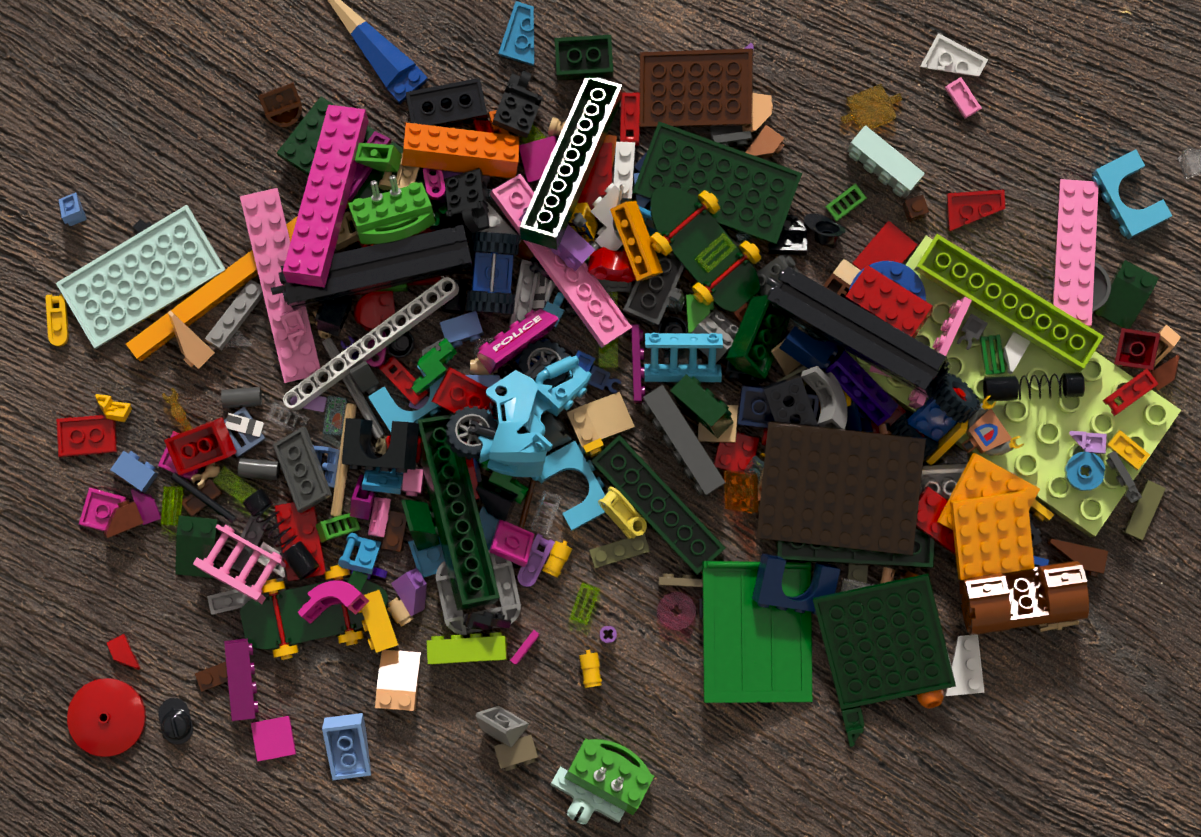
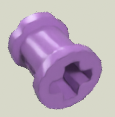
[600,626,617,643]

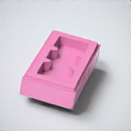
[945,77,982,119]
[368,497,391,537]

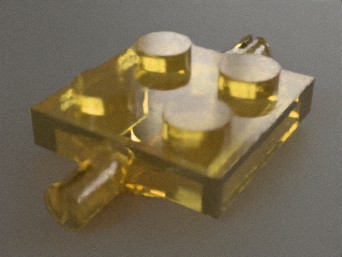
[840,84,902,131]

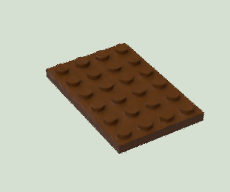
[639,48,753,128]

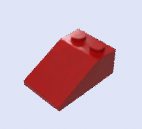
[164,417,237,475]

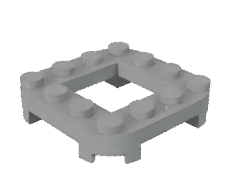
[436,550,521,635]

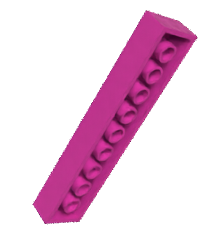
[283,105,369,288]

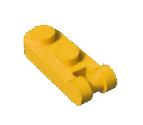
[46,294,69,347]

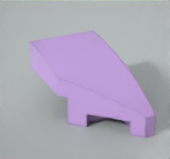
[1069,431,1107,454]

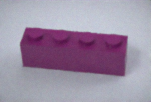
[224,638,259,721]

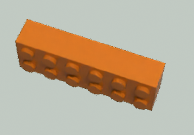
[401,123,519,178]

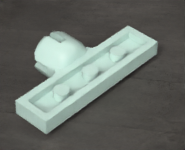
[550,766,625,824]

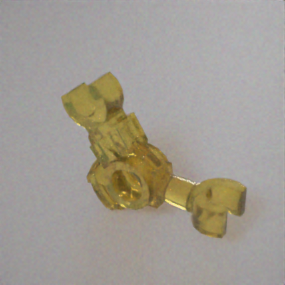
[162,388,193,431]

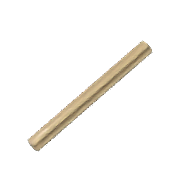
[331,403,357,517]

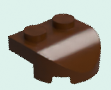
[258,82,302,127]

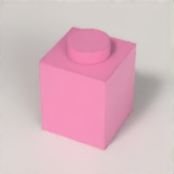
[402,469,424,497]

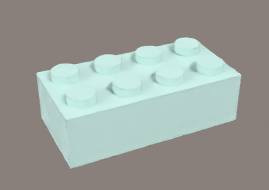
[847,125,925,199]

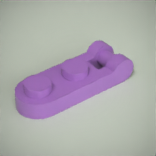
[517,534,555,587]

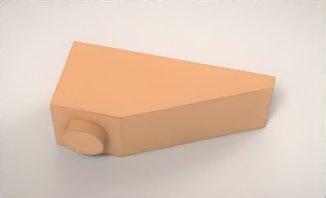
[168,311,215,369]

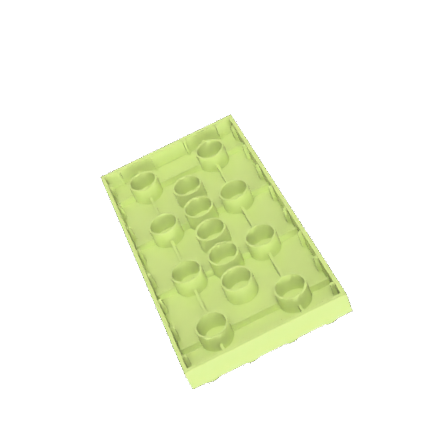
[847,235,1181,538]

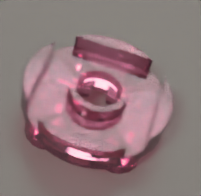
[657,592,696,631]

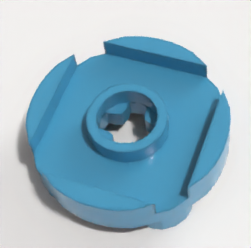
[1064,452,1105,491]

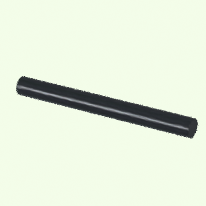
[170,473,237,523]

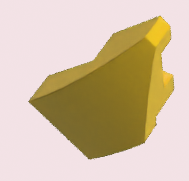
[95,394,132,422]

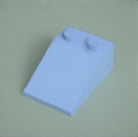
[322,713,371,780]

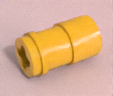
[542,541,572,578]
[579,650,602,688]

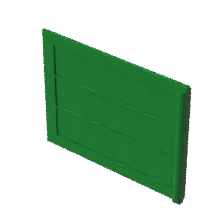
[702,561,813,703]

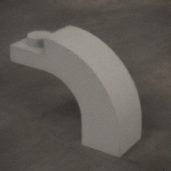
[801,366,848,430]

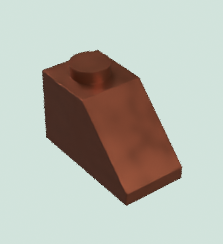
[103,500,143,538]

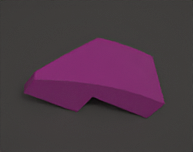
[131,488,162,525]

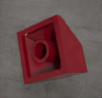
[1114,328,1161,371]

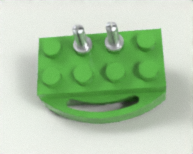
[348,175,435,244]
[564,738,654,815]

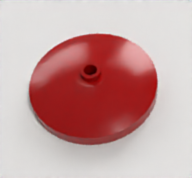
[67,678,146,757]

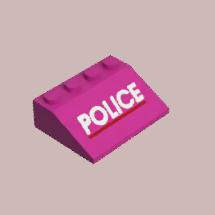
[477,309,558,374]

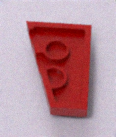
[946,190,1005,232]

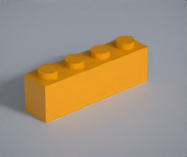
[610,201,663,281]

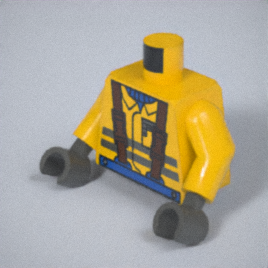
[568,203,599,251]

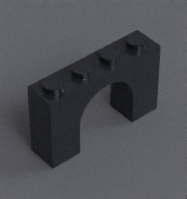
[342,418,419,473]

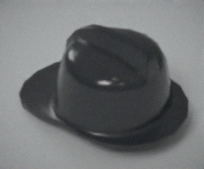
[804,213,846,248]
[158,698,193,744]

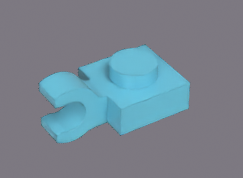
[543,292,565,327]

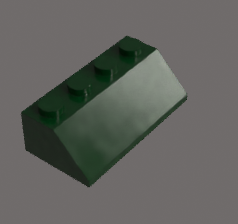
[726,295,790,380]

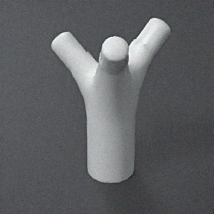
[545,279,556,302]

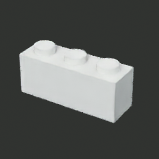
[614,142,635,203]

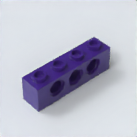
[825,350,898,426]

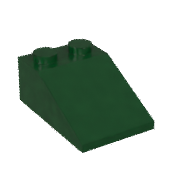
[1094,260,1159,329]
[175,515,221,578]

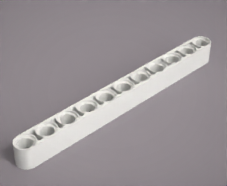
[283,277,459,410]

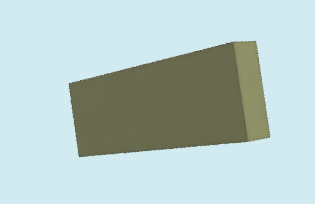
[1124,480,1166,541]

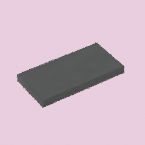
[273,427,332,513]

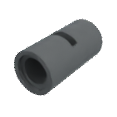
[221,387,262,409]
[238,458,280,481]

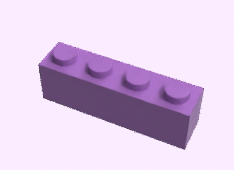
[519,210,595,271]

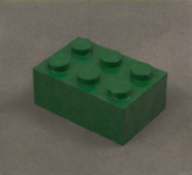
[554,35,613,81]
[670,374,733,438]

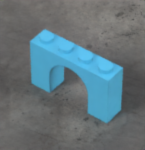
[1092,149,1172,240]
[368,365,445,432]
[542,441,606,531]

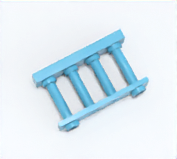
[645,333,723,382]

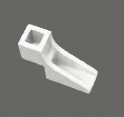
[590,181,624,251]

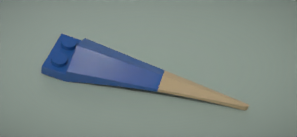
[328,0,428,104]

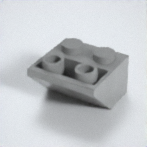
[691,309,739,363]

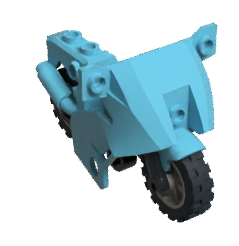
[446,340,592,484]

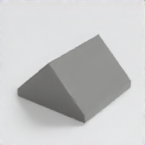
[476,706,529,747]

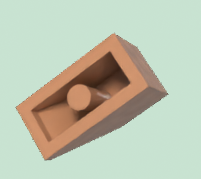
[745,125,785,159]

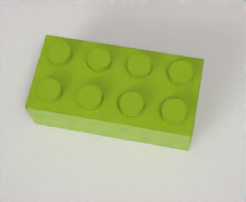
[427,632,508,665]

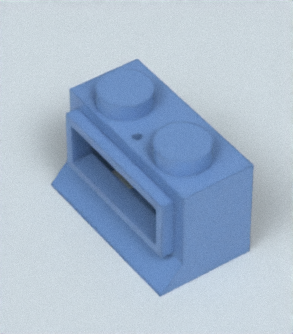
[314,446,340,488]

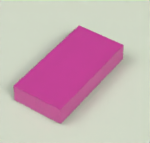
[510,630,540,665]

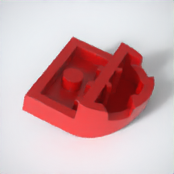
[354,291,395,332]

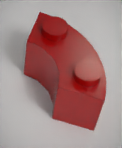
[587,247,636,283]

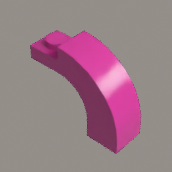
[298,581,369,624]

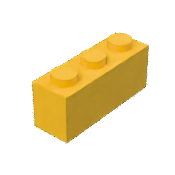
[358,590,398,653]

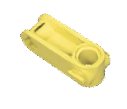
[598,487,647,539]

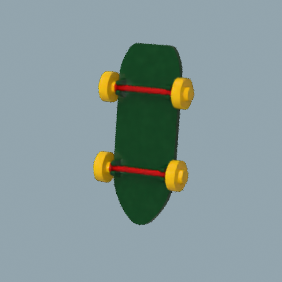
[650,186,761,312]
[240,565,388,660]

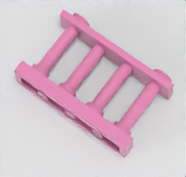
[193,524,286,604]

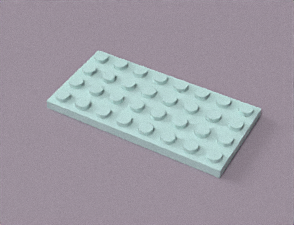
[56,205,226,349]

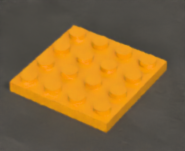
[937,453,1040,530]
[950,491,1035,580]

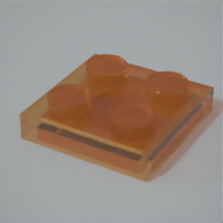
[724,470,758,513]

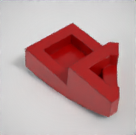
[107,634,141,670]

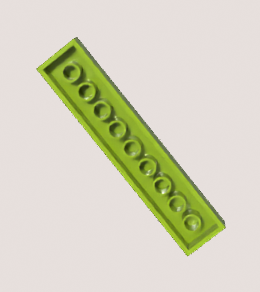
[914,234,1104,372]

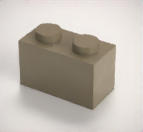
[494,734,539,771]

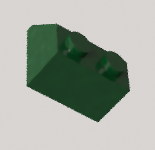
[401,499,440,551]

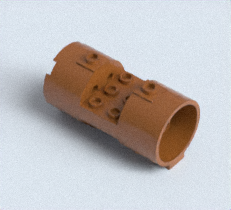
[959,561,1089,635]

